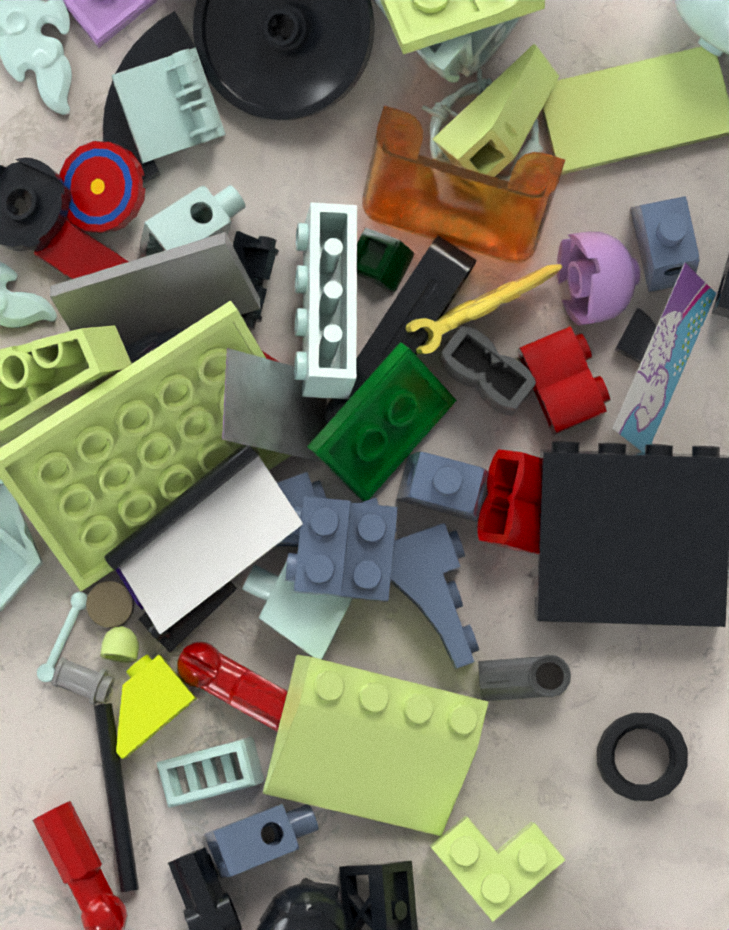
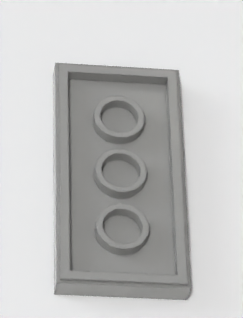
[50,232,260,346]

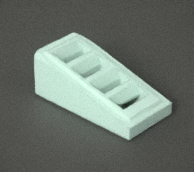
[156,737,264,808]

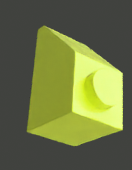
[116,654,198,759]

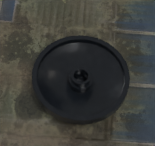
[193,0,375,120]

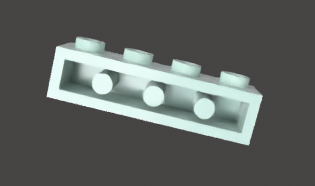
[294,203,357,399]

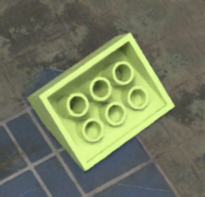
[263,655,489,836]

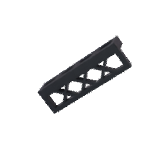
[339,860,418,930]

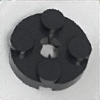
[0,157,72,252]

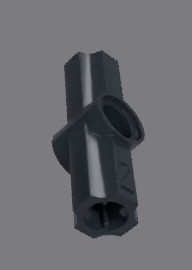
[168,847,243,930]

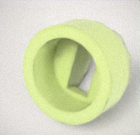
[100,626,139,663]

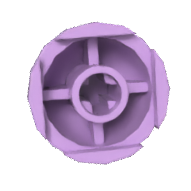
[557,231,640,326]

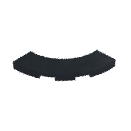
[103,11,195,184]

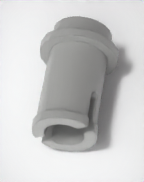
[52,657,115,705]

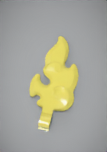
[405,264,562,354]

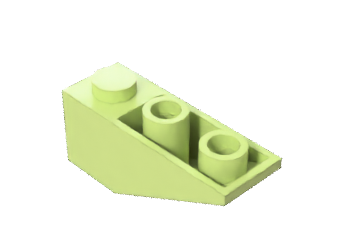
[433,44,559,189]

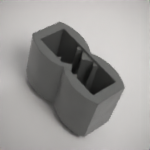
[440,326,536,416]

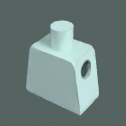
[140,185,246,256]
[242,561,353,660]

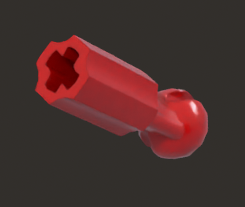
[177,641,288,732]
[32,801,128,930]

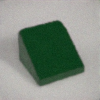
[357,227,414,292]

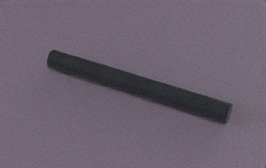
[104,444,260,570]
[94,703,139,892]

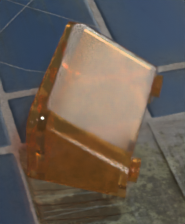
[362,105,565,263]

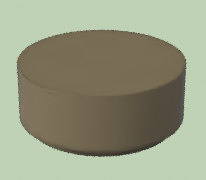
[86,581,134,628]

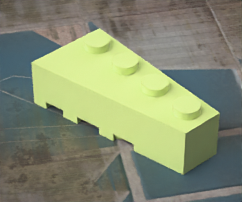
[0,325,132,447]

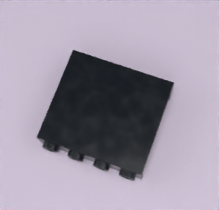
[534,441,729,627]

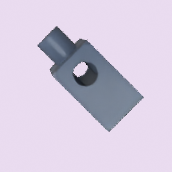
[630,196,700,292]
[396,451,489,522]
[204,804,319,878]

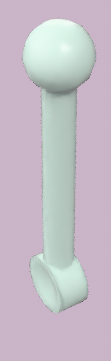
[37,592,88,682]

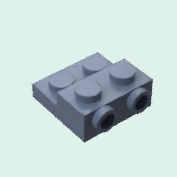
[285,496,398,602]

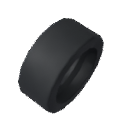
[597,712,688,801]

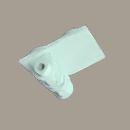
[111,47,226,163]

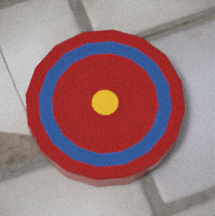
[59,141,146,233]

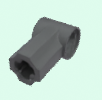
[478,655,571,701]

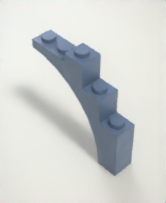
[274,472,479,669]

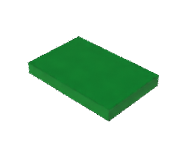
[307,342,457,502]

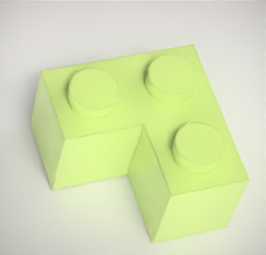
[430,816,565,922]

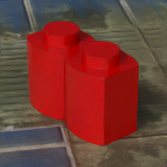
[517,326,611,435]
[477,449,542,554]

